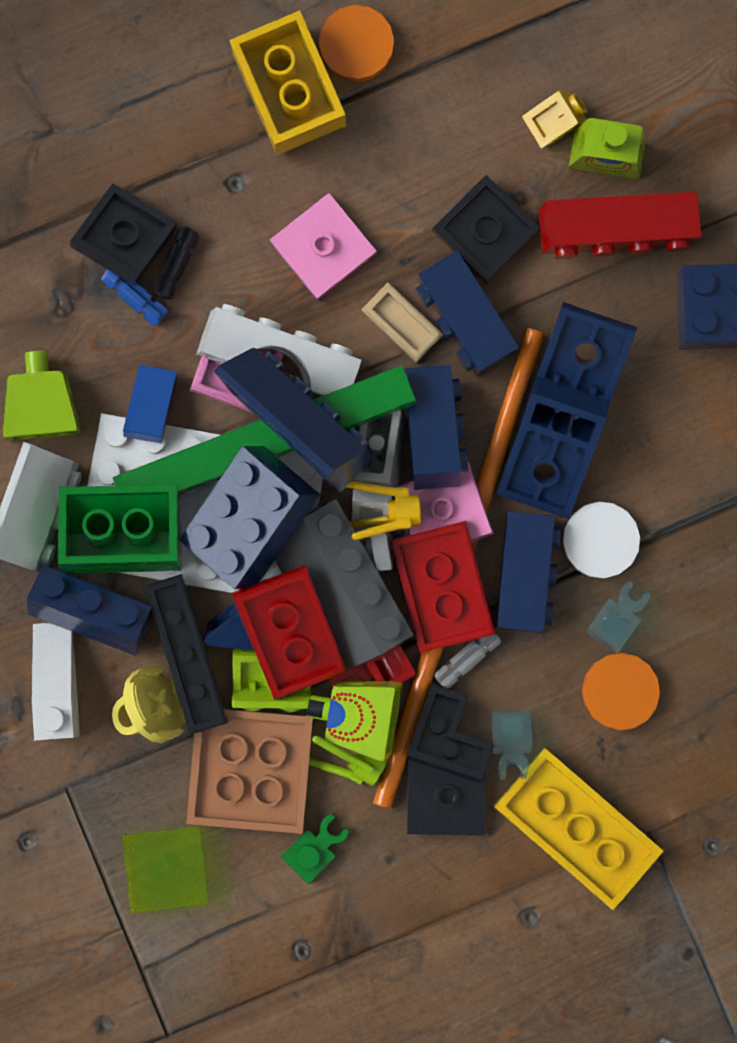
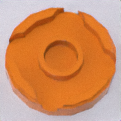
[319,5,394,82]
[581,653,660,730]

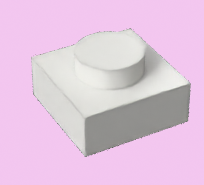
[352,490,392,521]

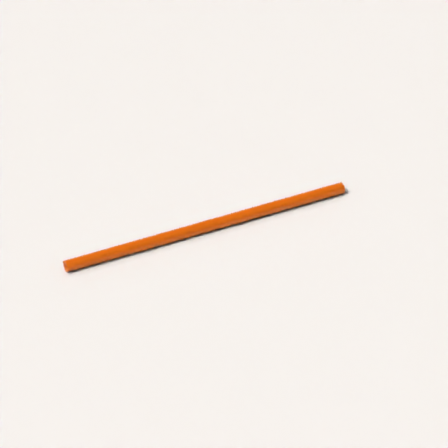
[373,328,545,809]

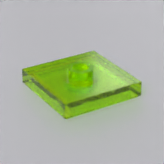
[122,825,209,914]

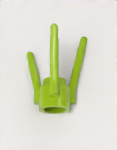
[309,735,388,786]

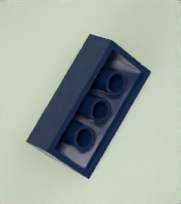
[214,347,372,493]

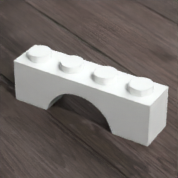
[196,304,361,398]

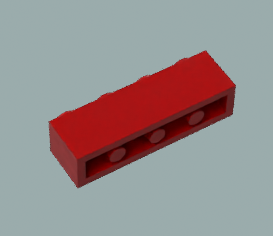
[538,192,701,259]

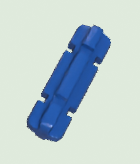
[102,270,168,326]

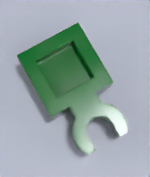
[281,813,350,885]

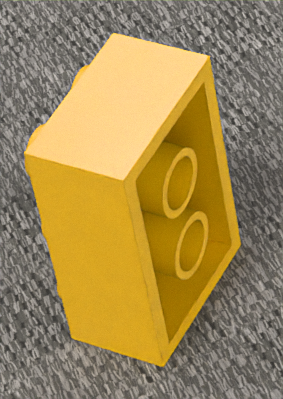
[229,10,346,156]

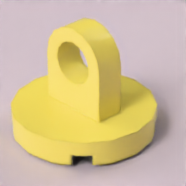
[112,665,186,743]

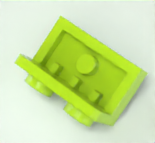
[232,649,311,712]

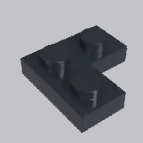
[407,684,493,784]

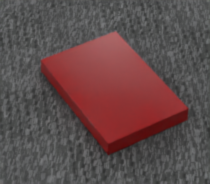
[390,521,496,653]
[232,565,347,700]

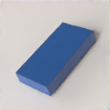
[123,365,177,443]

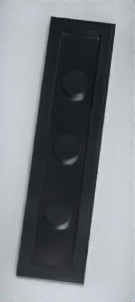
[145,574,228,735]

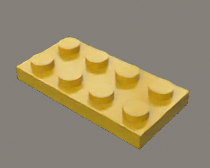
[494,748,664,910]

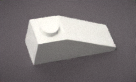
[32,623,80,741]

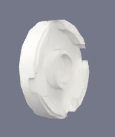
[562,502,640,579]

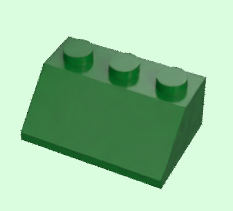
[58,484,182,574]

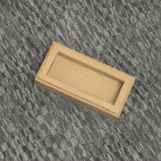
[361,282,443,364]

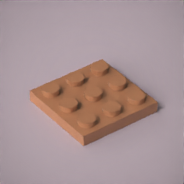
[186,709,313,834]

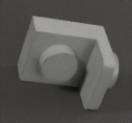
[354,525,396,571]

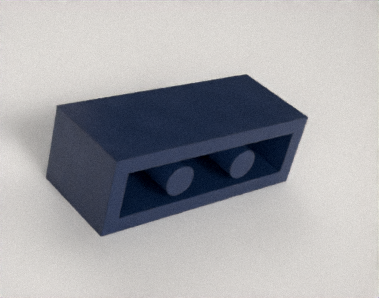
[415,250,519,377]
[405,365,468,490]
[495,511,561,633]
[27,565,152,656]

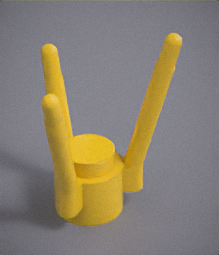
[346,481,422,540]

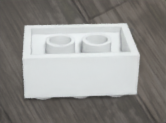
[0,442,82,572]

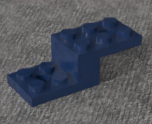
[496,302,637,519]

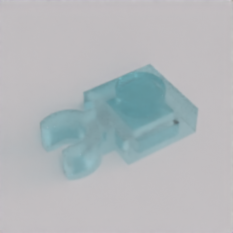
[586,581,650,654]
[491,711,532,779]

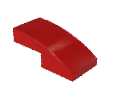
[328,644,416,689]

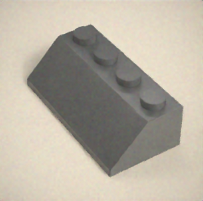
[274,499,413,670]

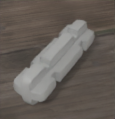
[434,634,501,689]

